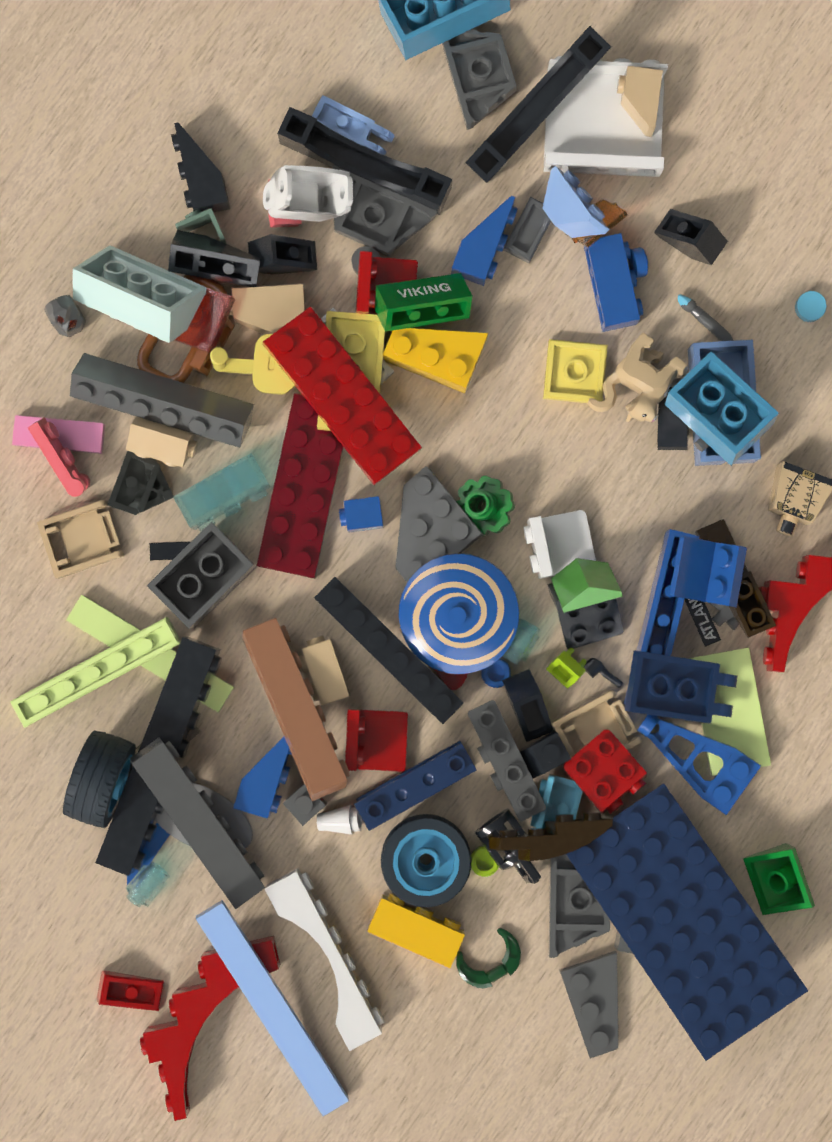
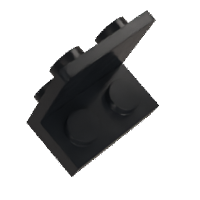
[547,583,624,649]

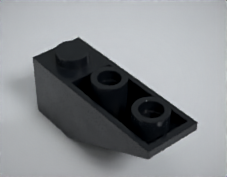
[171,122,230,213]

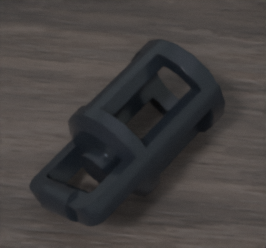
[475,809,541,884]

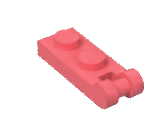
[27,417,90,497]

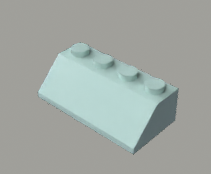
[73,245,206,343]

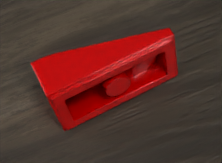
[97,970,164,1011]

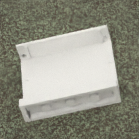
[543,56,668,177]

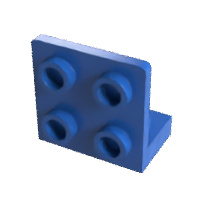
[670,536,747,607]

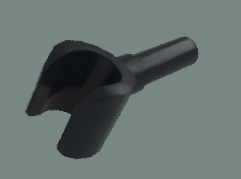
[584,658,623,688]

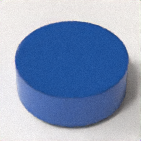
[628,247,648,278]
[481,659,511,688]

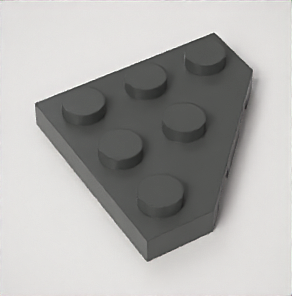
[395,466,484,583]

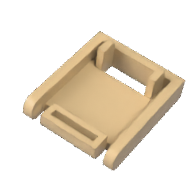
[37,500,124,579]
[551,689,643,758]

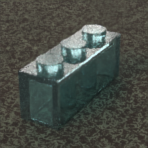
[173,453,271,532]

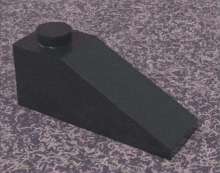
[168,230,261,287]

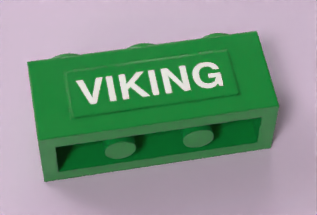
[374,273,473,332]

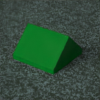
[743,843,815,915]

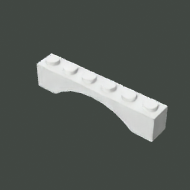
[264,868,385,1051]

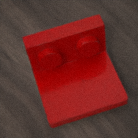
[356,251,418,315]
[345,709,408,772]

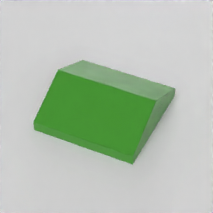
[551,558,623,613]

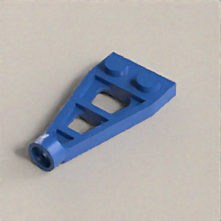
[637,715,761,815]

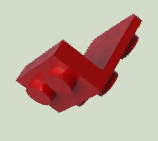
[564,729,647,815]

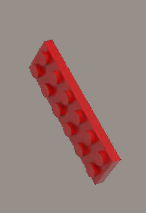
[263,306,422,485]

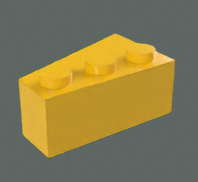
[383,328,488,394]

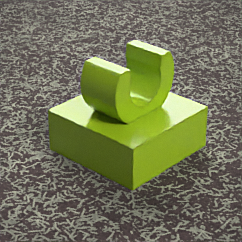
[546,648,586,689]

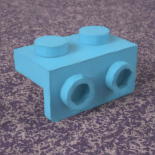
[530,774,582,828]

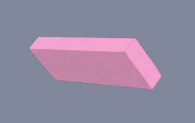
[12,415,105,454]

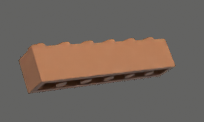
[243,618,350,801]

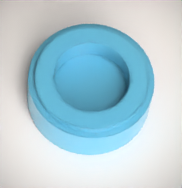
[795,291,827,322]

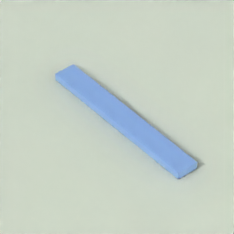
[196,900,349,1116]

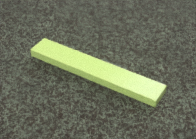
[66,595,234,713]
[10,617,181,728]

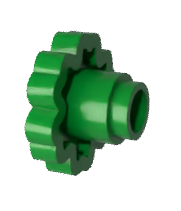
[457,476,515,537]

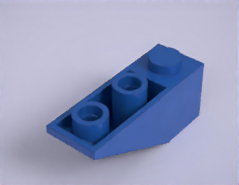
[451,196,518,286]
[233,737,292,819]

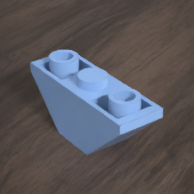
[542,166,610,238]

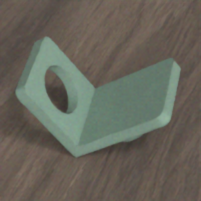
[175,208,227,244]

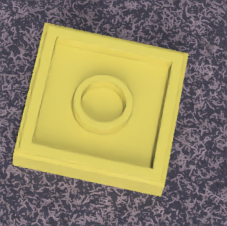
[543,339,608,403]

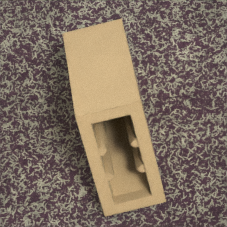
[227,284,306,335]

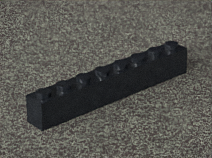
[95,636,222,876]

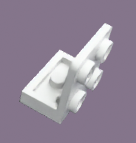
[523,510,596,579]

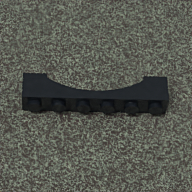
[465,26,612,183]
[277,107,452,215]
[314,577,464,724]

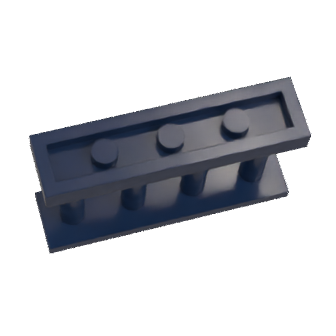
[354,740,477,831]

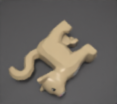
[588,333,688,423]

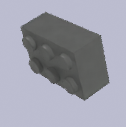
[147,522,256,629]

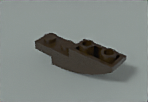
[695,519,776,638]
[489,813,613,861]

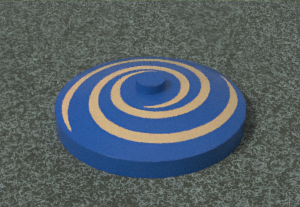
[399,553,519,674]

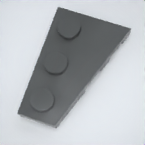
[559,951,618,1059]

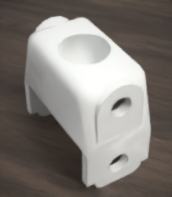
[263,165,353,222]

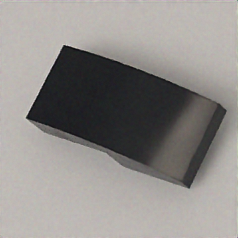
[657,387,689,450]

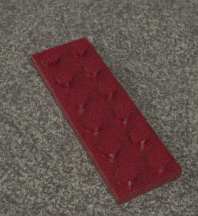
[256,393,343,579]

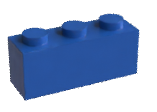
[584,233,643,332]

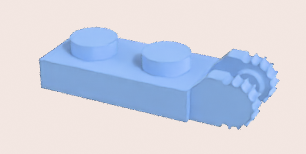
[312,95,395,155]

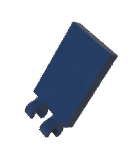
[624,650,738,724]

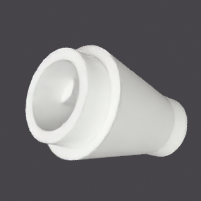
[317,805,362,835]

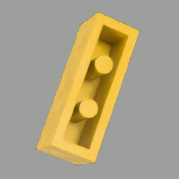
[367,893,465,969]

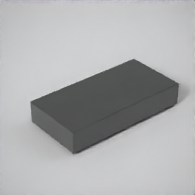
[503,197,551,263]

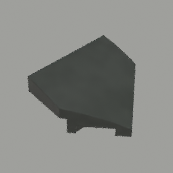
[107,451,174,515]

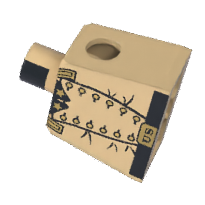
[768,461,832,537]

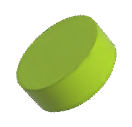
[471,846,499,877]

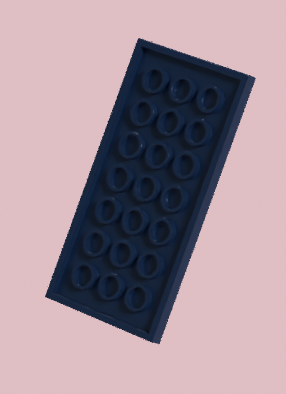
[566,783,808,1061]

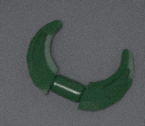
[456,928,521,989]

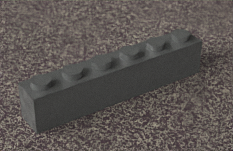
[70,353,254,448]
[129,737,265,909]

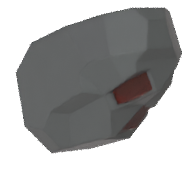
[44,295,86,337]

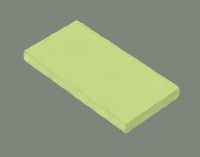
[689,648,771,776]

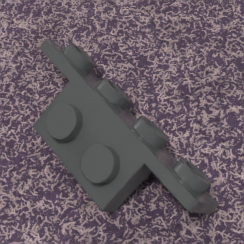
[468,700,546,821]

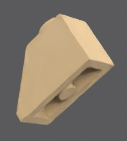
[617,66,663,137]

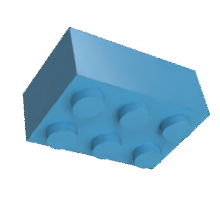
[665,352,779,466]

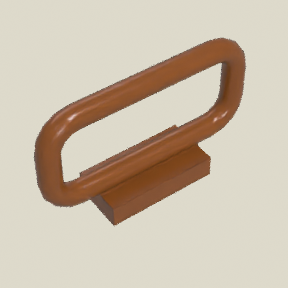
[137,275,235,383]

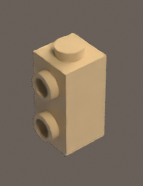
[126,417,198,467]
[299,636,351,706]

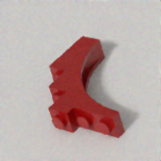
[759,555,832,672]
[140,935,281,1121]

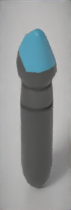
[678,294,733,341]

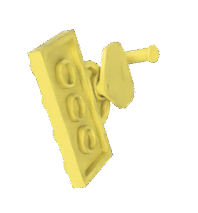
[210,311,385,431]

